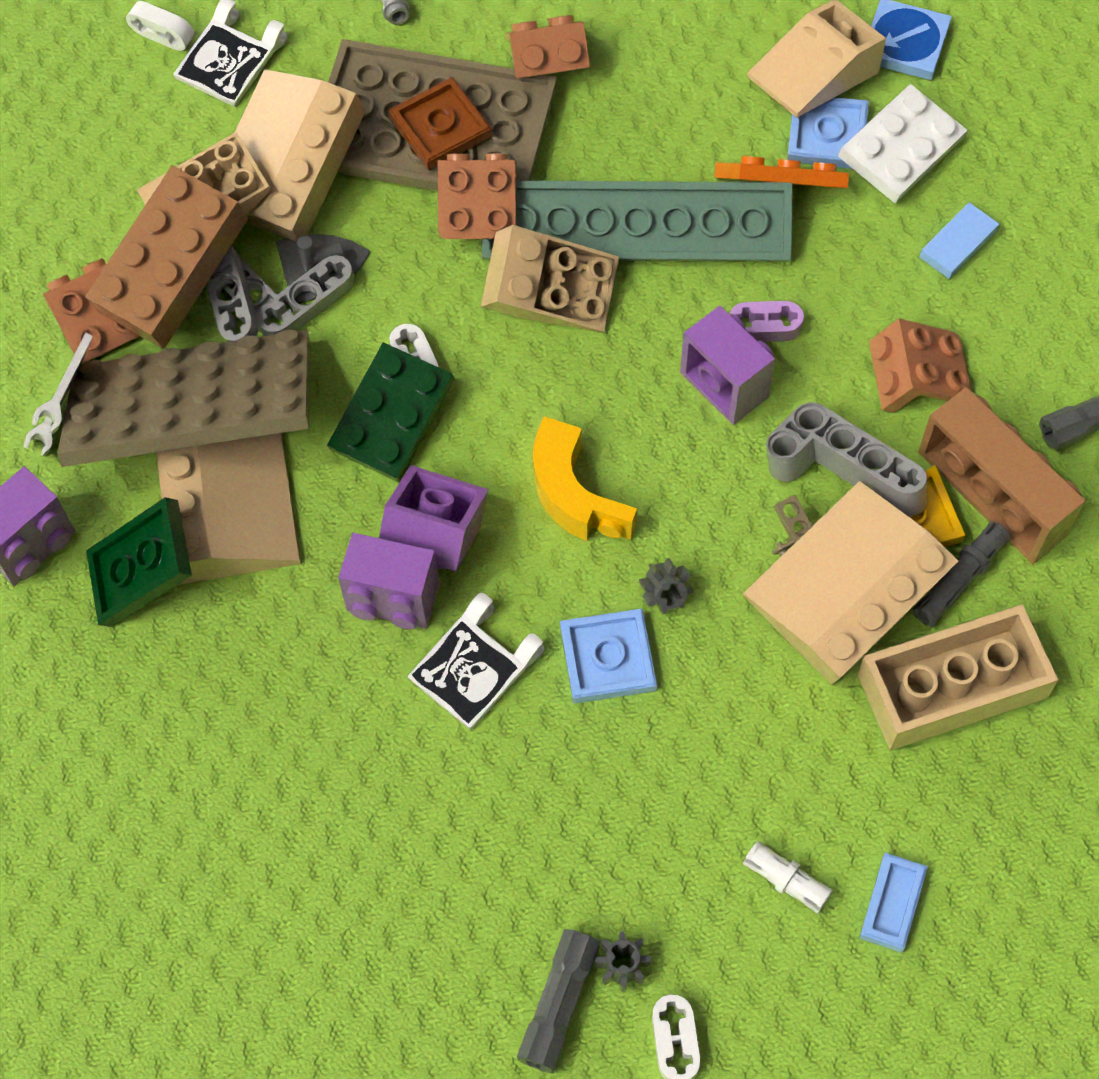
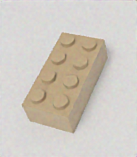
[857,604,1058,751]

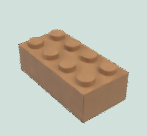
[85,165,248,349]
[918,387,1086,565]

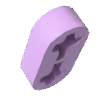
[730,301,804,342]

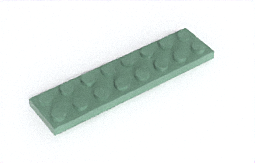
[482,181,792,262]

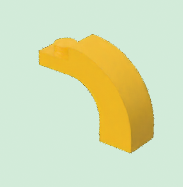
[533,416,637,541]

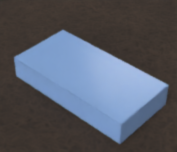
[919,202,999,280]
[859,853,928,953]

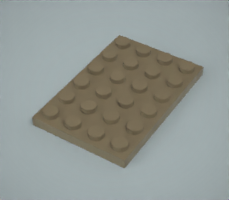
[328,39,557,191]
[57,329,311,467]

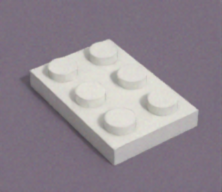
[838,84,968,204]

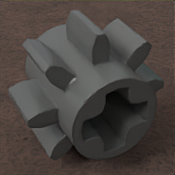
[639,558,694,614]
[595,931,651,992]

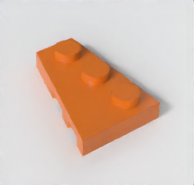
[714,156,849,188]

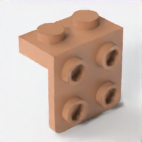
[504,15,590,79]
[437,153,517,239]
[43,258,139,362]
[869,318,971,413]

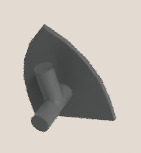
[276,234,370,304]

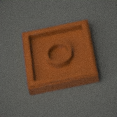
[388,77,492,170]

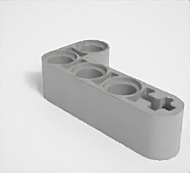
[766,402,927,516]

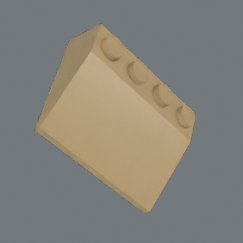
[235,69,366,242]
[156,433,301,585]
[742,481,958,685]

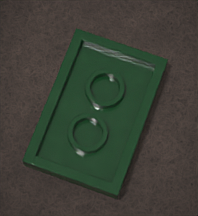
[327,342,455,483]
[86,497,192,627]

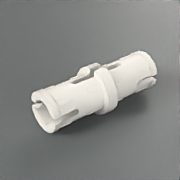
[743,840,833,914]

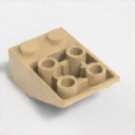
[747,0,886,118]
[137,132,271,216]
[481,225,619,332]

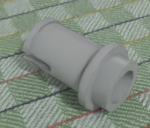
[381,0,411,25]

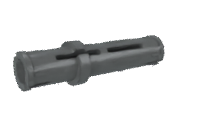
[913,521,1011,628]

